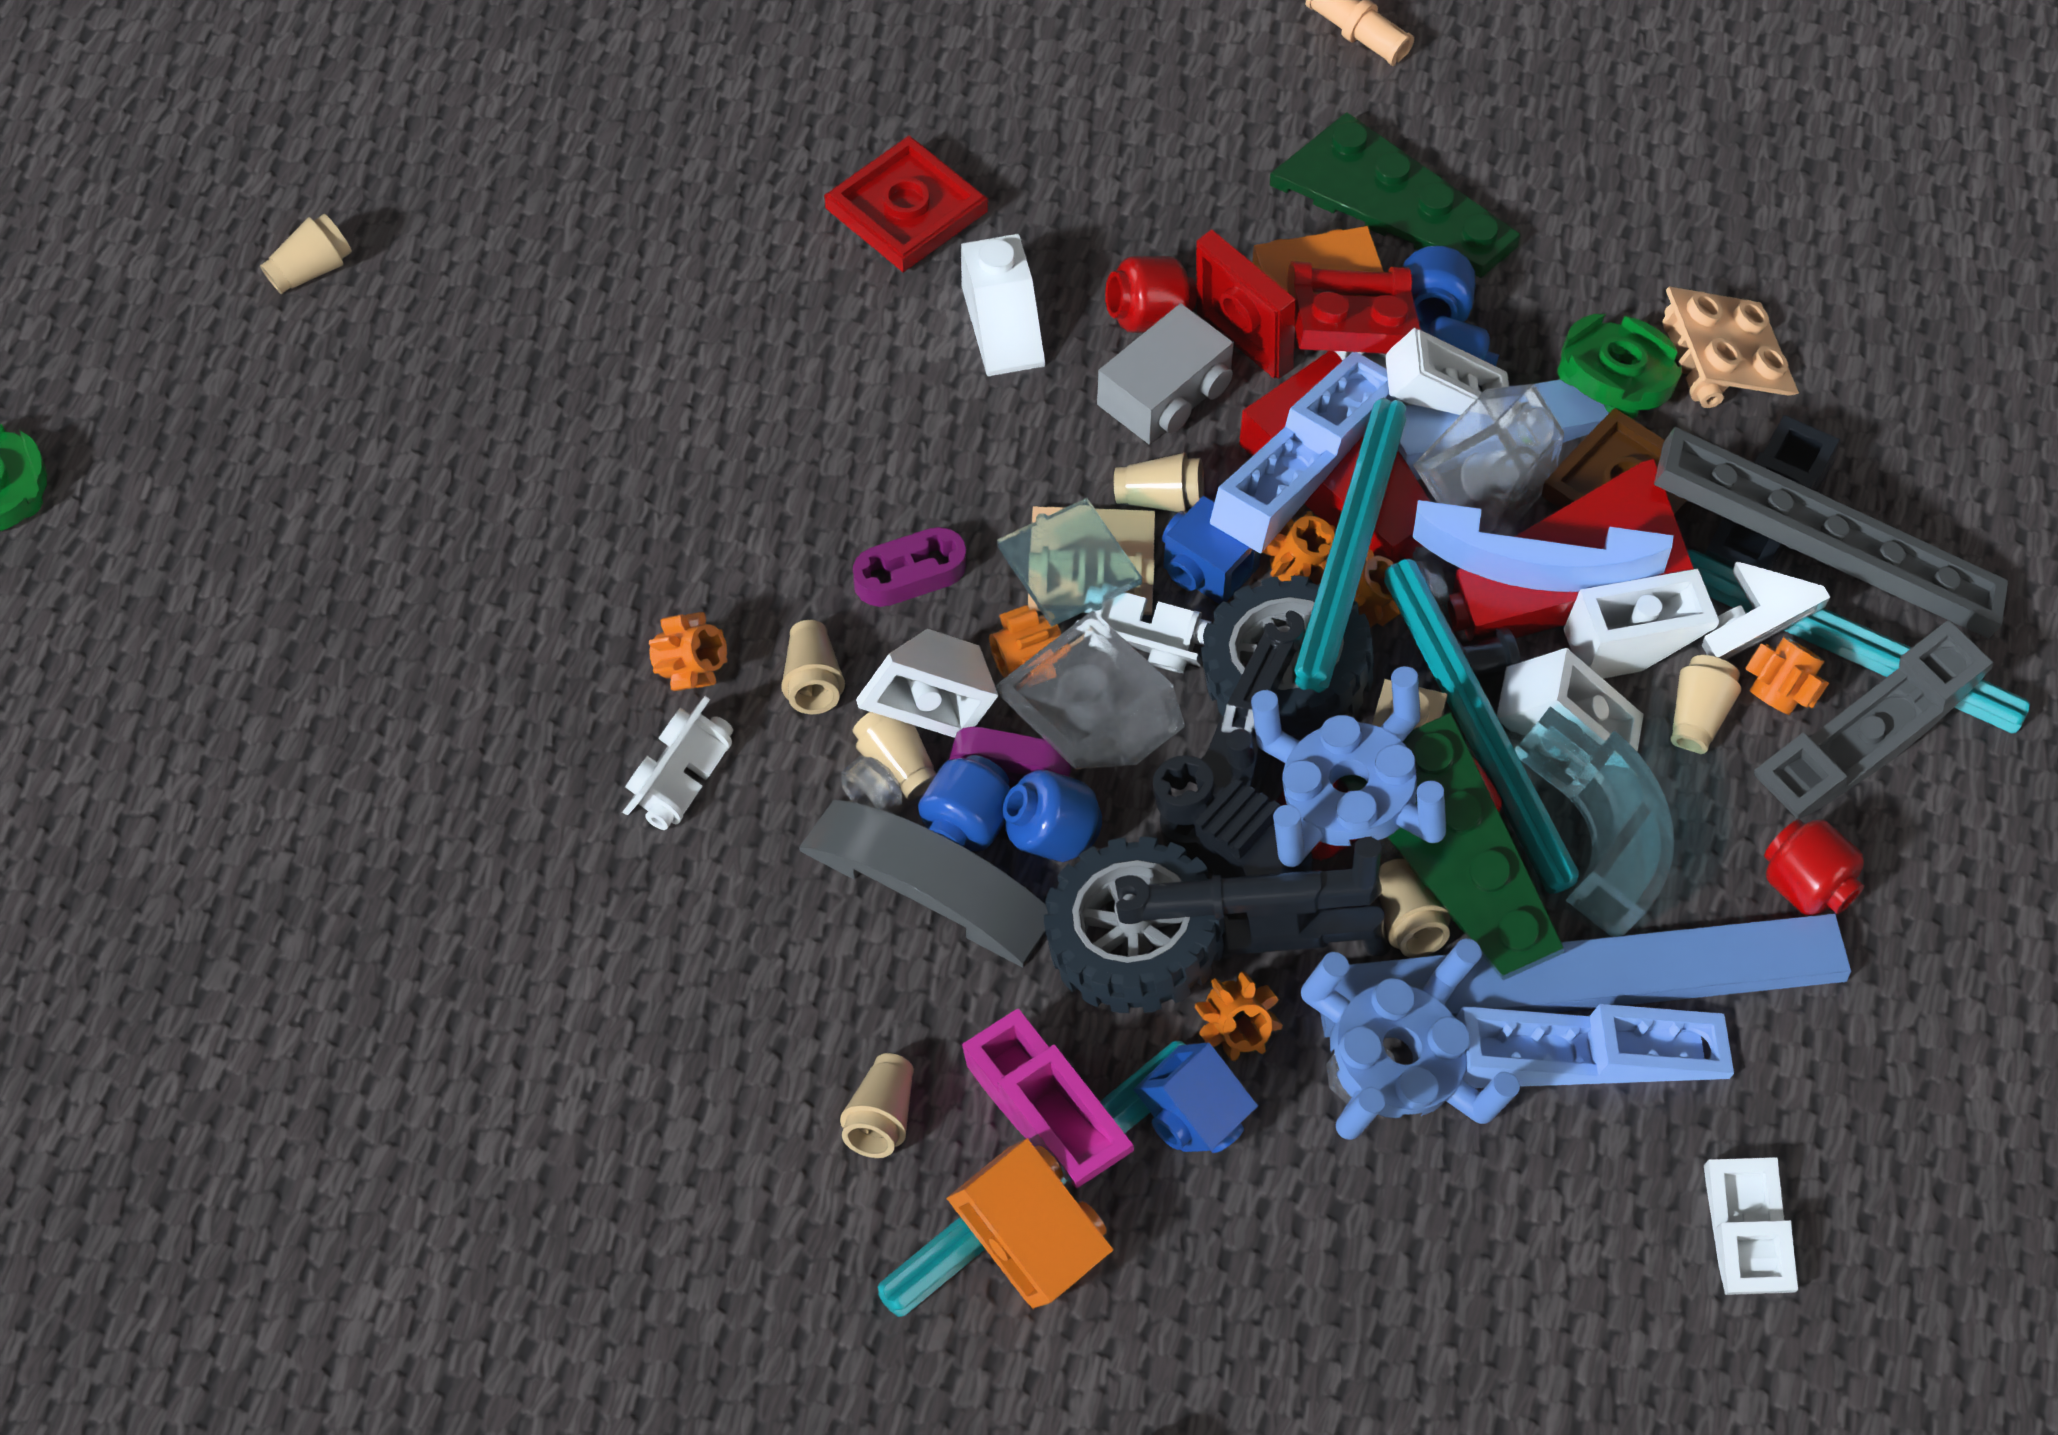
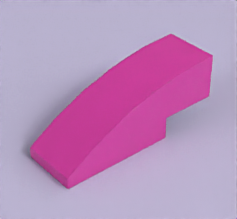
[962,1008,1134,1189]

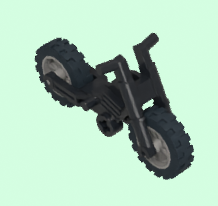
[1044,576,1391,1013]

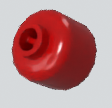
[1105,256,1197,333]
[1764,819,1864,916]

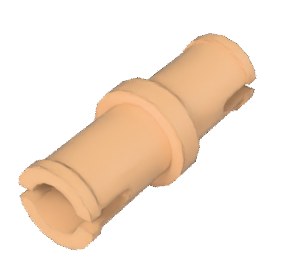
[1305,0,1414,66]

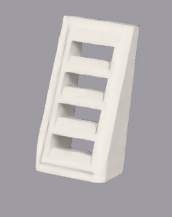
[1385,328,1513,425]

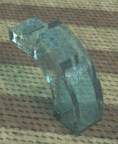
[1515,706,1674,937]

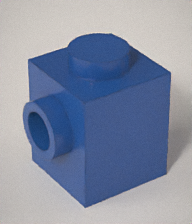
[1162,495,1261,604]
[1133,1042,1258,1153]

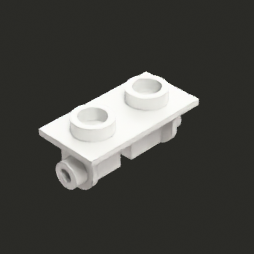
[1075,586,1212,673]
[622,696,733,830]

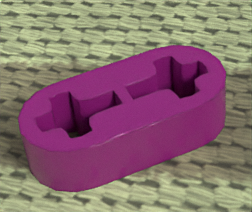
[853,527,966,607]
[949,727,1074,788]

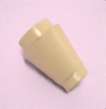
[260,214,352,294]
[1114,453,1205,513]
[782,620,845,714]
[1671,655,1741,754]
[853,712,936,800]
[1379,859,1450,958]
[840,1053,914,1158]

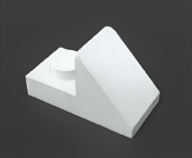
[1702,562,1830,660]

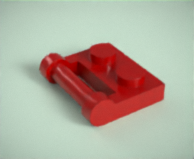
[1287,261,1421,354]

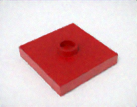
[824,135,988,273]
[1196,229,1296,379]

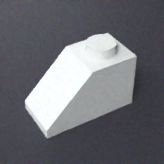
[961,234,1045,376]
[1564,569,1719,679]
[856,629,999,738]
[1497,648,1644,768]

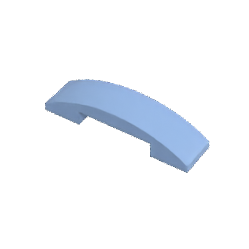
[1413,500,1674,592]

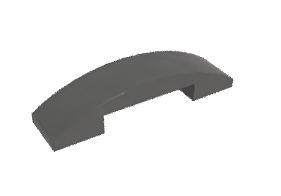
[1754,619,1993,819]
[799,799,1048,968]

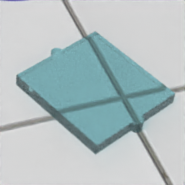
[997,498,1142,627]

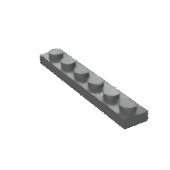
[1654,427,2008,639]

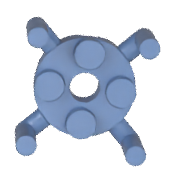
[1251,666,1446,867]
[1301,939,1520,1140]

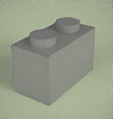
[1097,303,1233,445]

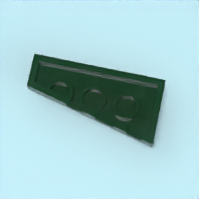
[1269,112,1520,278]
[1338,713,1564,980]

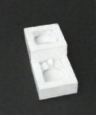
[1704,1157,1798,1295]

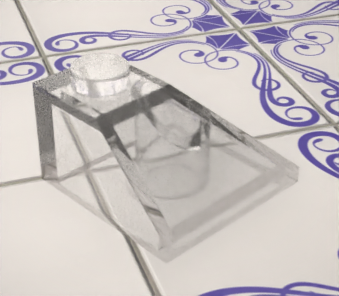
[1413,384,1564,536]
[995,610,1185,769]

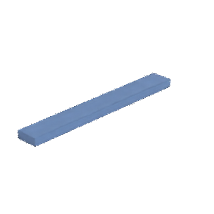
[1320,914,1851,1037]

